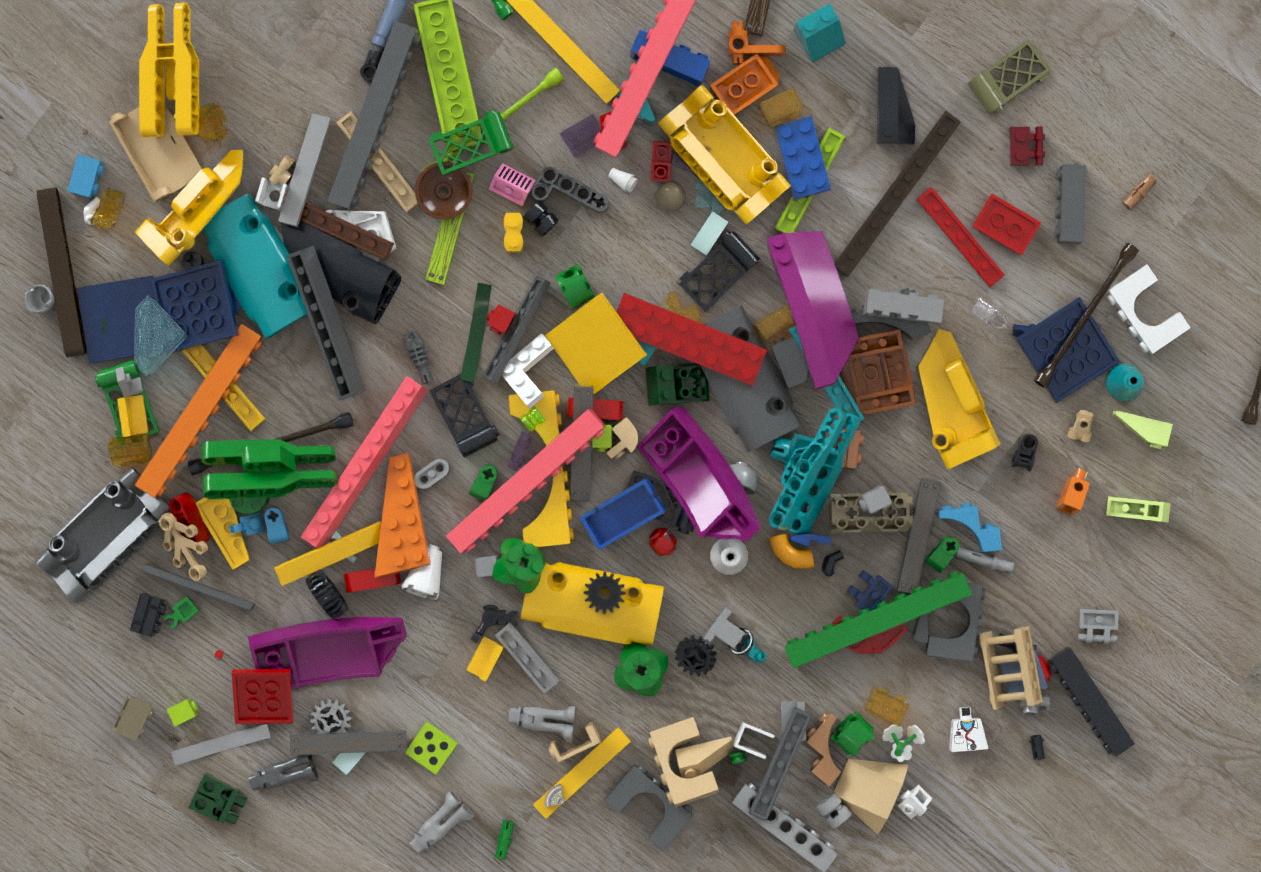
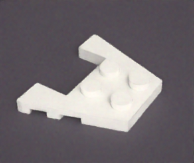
[326,210,397,262]

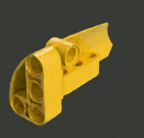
[918,329,1001,470]

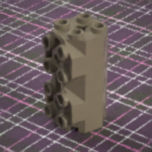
[829,492,913,533]

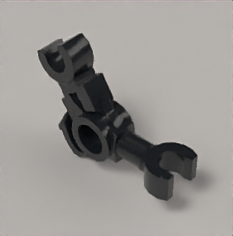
[471,604,518,643]

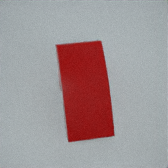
[651,141,672,182]

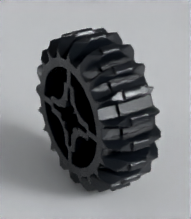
[306,570,348,619]

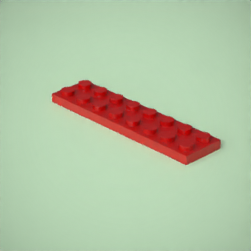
[616,293,767,386]

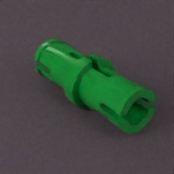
[494,819,515,860]

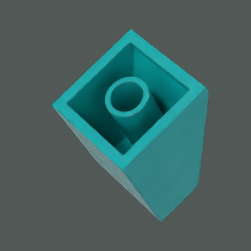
[793,3,845,63]

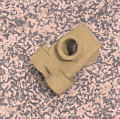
[269,155,295,186]
[1067,410,1093,442]

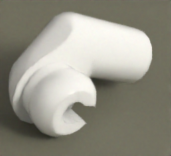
[84,196,103,225]

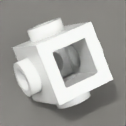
[897,785,932,819]

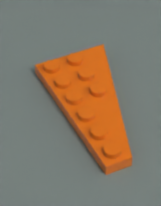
[374,453,431,578]

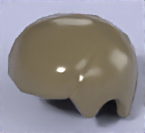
[656,181,686,211]

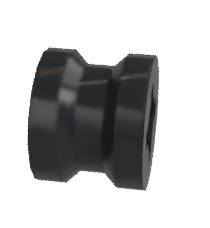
[182,251,204,269]

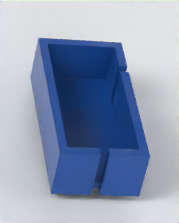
[630,29,711,87]
[579,477,667,550]

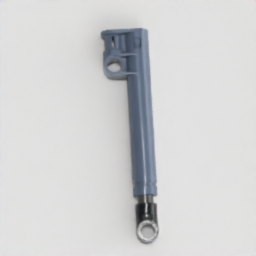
[360,0,409,83]

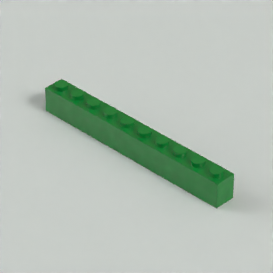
[784,571,972,668]

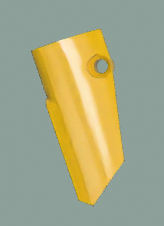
[135,150,243,266]

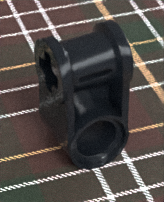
[1011,434,1038,472]

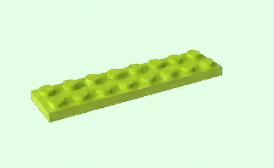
[413,0,484,153]

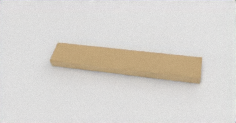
[336,111,418,213]

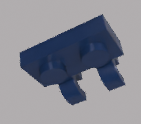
[847,570,894,611]

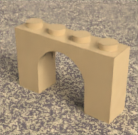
[648,717,719,807]

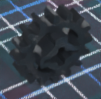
[675,635,717,676]

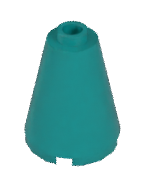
[1106,363,1144,402]

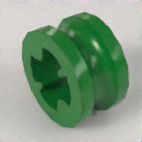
[729,750,748,764]

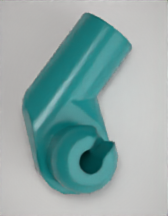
[745,638,766,663]

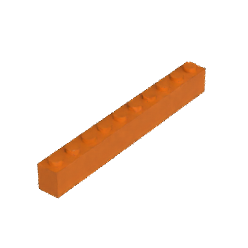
[135,324,263,498]

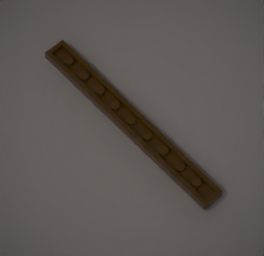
[834,111,961,277]

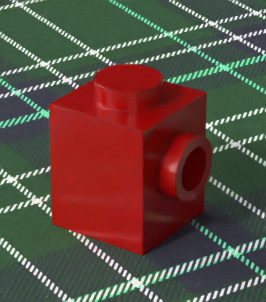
[486,304,516,335]

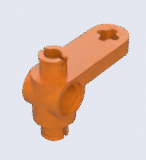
[728,21,786,65]

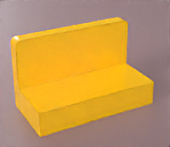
[117,395,148,437]
[467,637,504,682]

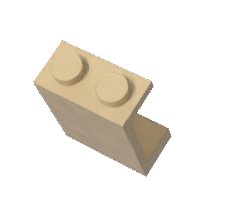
[549,722,601,762]

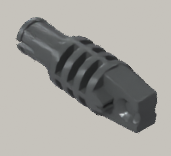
[405,331,434,384]

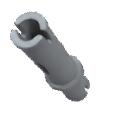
[955,547,1014,574]

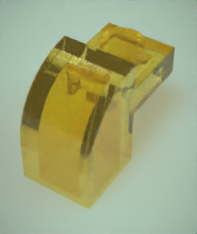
[91,188,126,230]
[665,291,702,323]

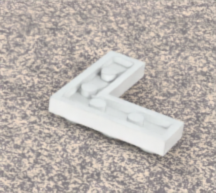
[502,333,554,408]

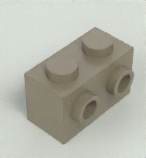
[112,694,153,741]

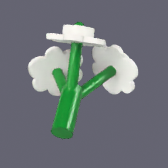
[882,724,925,762]

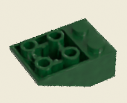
[645,363,710,406]

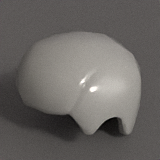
[24,284,55,314]

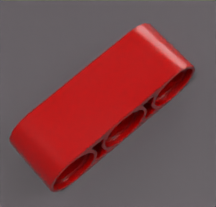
[567,397,624,421]
[169,492,209,550]
[344,568,401,593]

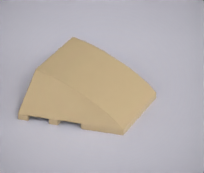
[833,758,909,835]

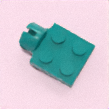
[771,433,825,470]

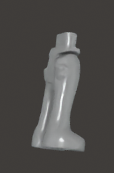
[508,706,576,742]
[410,790,474,854]

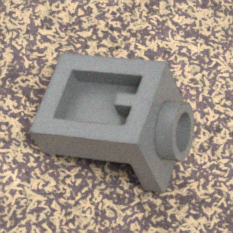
[116,367,143,397]

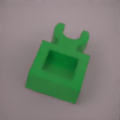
[164,596,200,629]

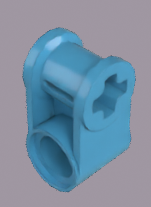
[264,507,289,545]

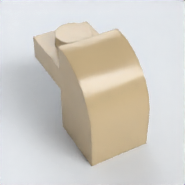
[607,417,638,460]

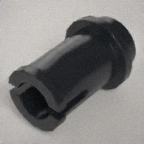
[1029,735,1045,760]

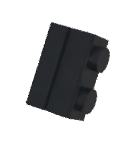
[130,593,167,637]

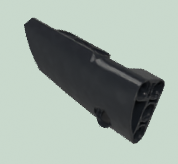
[281,221,401,324]

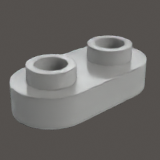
[414,459,449,489]

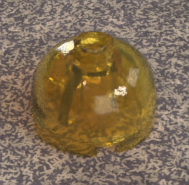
[197,103,227,142]

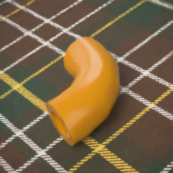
[769,534,814,569]

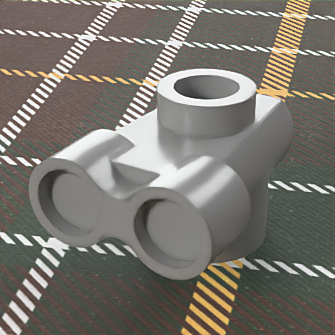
[1020,697,1050,717]

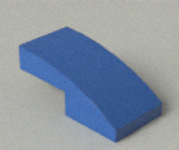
[789,534,832,546]

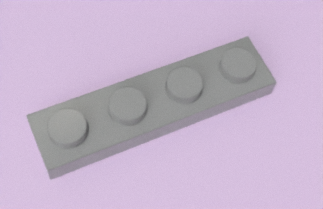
[495,623,559,694]

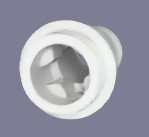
[608,168,638,192]

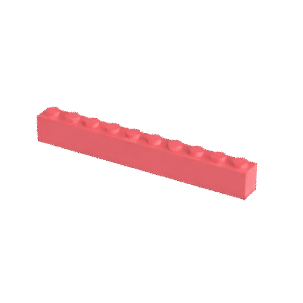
[594,0,696,159]
[301,376,429,548]
[446,409,606,554]

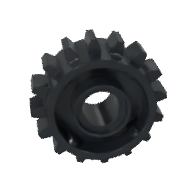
[583,572,626,614]

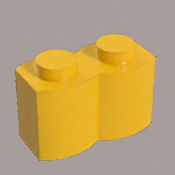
[504,213,524,253]

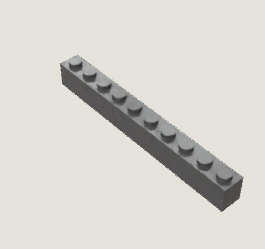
[327,20,421,211]

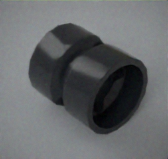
[523,201,559,237]

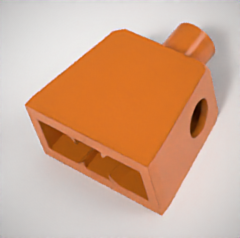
[1055,468,1090,516]

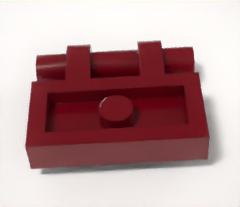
[1010,126,1045,166]

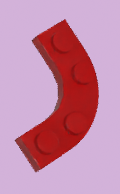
[833,616,908,654]

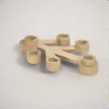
[159,513,208,581]

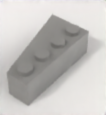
[863,288,944,324]

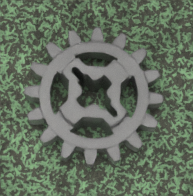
[310,698,352,734]

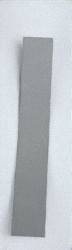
[171,724,271,766]

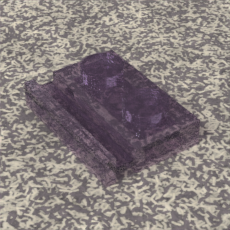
[560,114,601,158]

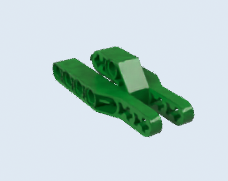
[201,439,338,499]

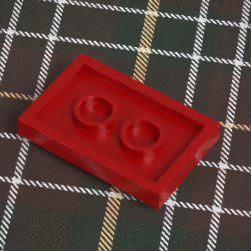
[972,193,1041,256]

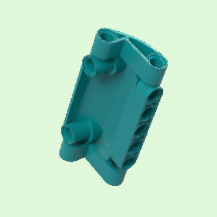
[202,193,308,339]

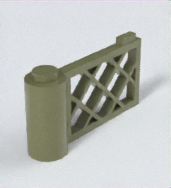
[967,39,1051,115]

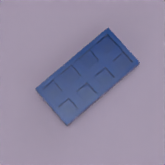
[775,116,831,200]

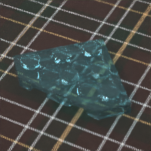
[134,295,187,377]

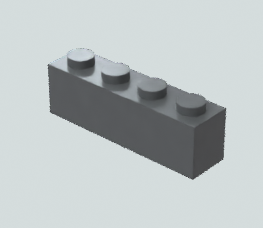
[1054,164,1086,244]

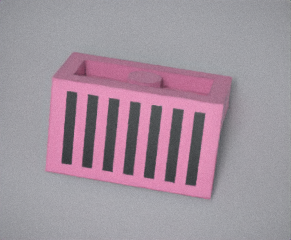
[489,163,536,207]

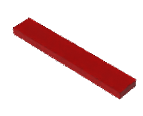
[916,187,1004,288]

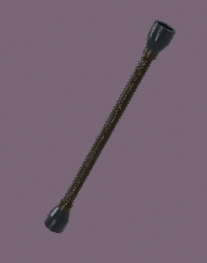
[188,412,354,476]

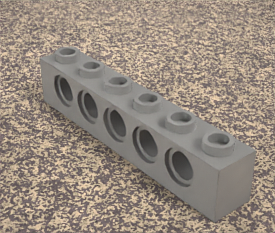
[731,783,838,872]

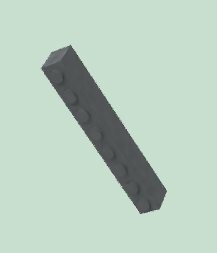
[286,246,366,401]

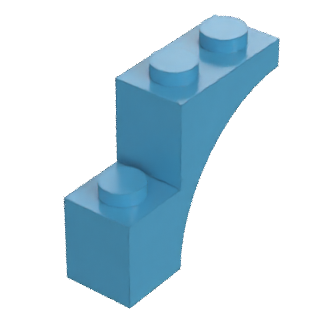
[937,503,1002,552]

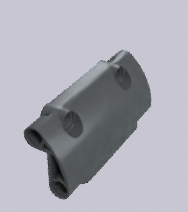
[700,305,802,452]
[35,466,171,603]

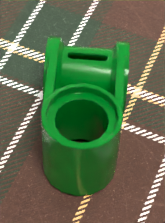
[468,464,498,502]
[925,536,960,573]

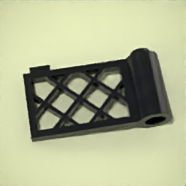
[679,231,760,312]
[429,374,500,458]
[627,470,695,535]

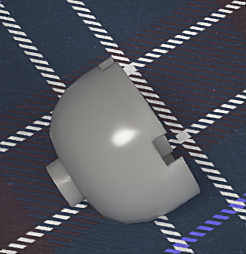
[729,462,757,496]

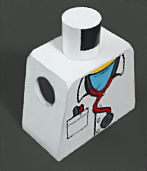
[949,707,988,752]

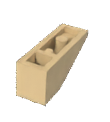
[675,736,734,778]

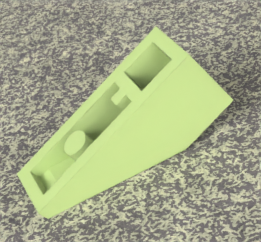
[1112,411,1173,449]
[1106,496,1171,523]

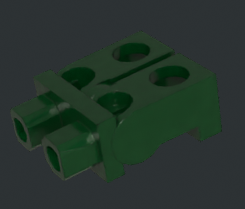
[188,772,248,824]

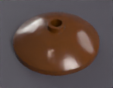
[415,162,473,220]

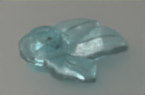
[694,180,724,214]

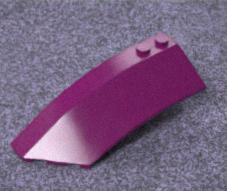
[767,231,859,390]
[636,406,761,541]
[248,617,407,689]

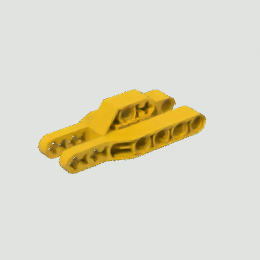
[139,2,199,138]

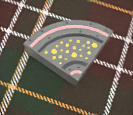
[545,784,564,807]

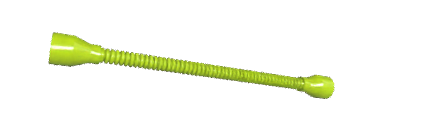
[422,67,565,171]

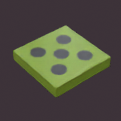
[405,721,458,775]

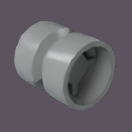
[816,792,852,829]

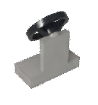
[703,607,754,655]

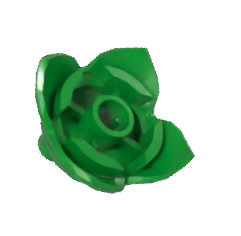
[492,538,545,593]
[614,642,668,696]

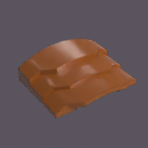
[841,328,916,415]

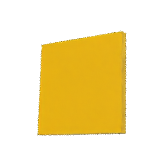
[545,293,647,395]

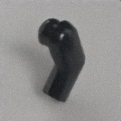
[822,550,844,577]

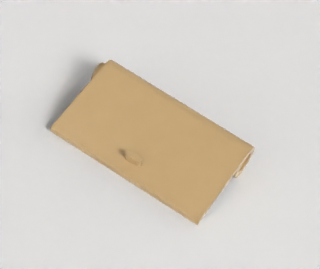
[109,104,202,203]

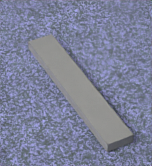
[278,113,332,228]

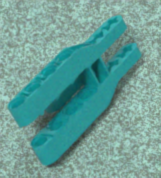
[769,408,860,534]

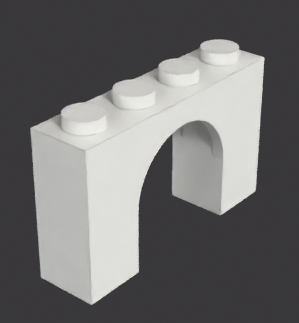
[1106,265,1191,355]

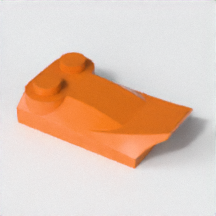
[709,54,780,115]

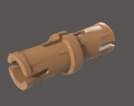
[1122,174,1157,210]

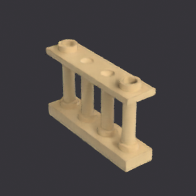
[979,626,1043,710]

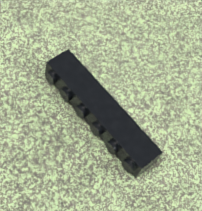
[1048,647,1135,757]

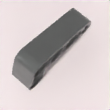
[532,166,609,213]

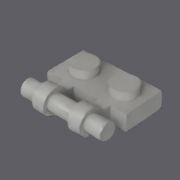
[1078,609,1119,645]

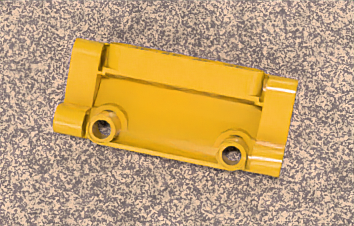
[658,84,791,225]
[521,562,664,645]

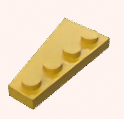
[196,497,250,570]

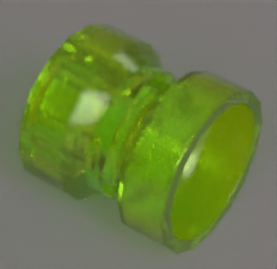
[519,406,546,432]

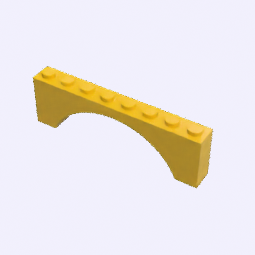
[508,391,574,547]

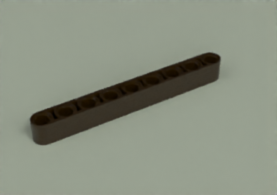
[37,187,87,358]

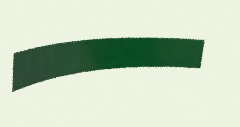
[460,283,492,383]

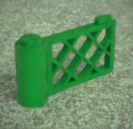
[428,110,514,176]
[95,360,160,444]

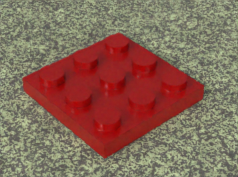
[232,669,294,724]

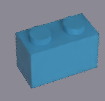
[68,154,105,199]

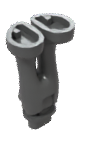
[248,754,319,791]

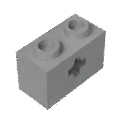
[858,485,892,514]

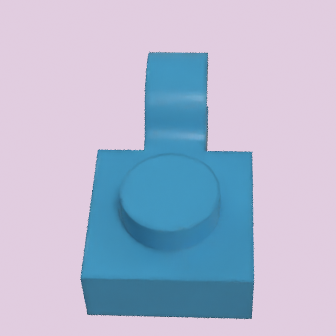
[229,513,264,536]

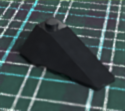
[876,67,915,144]

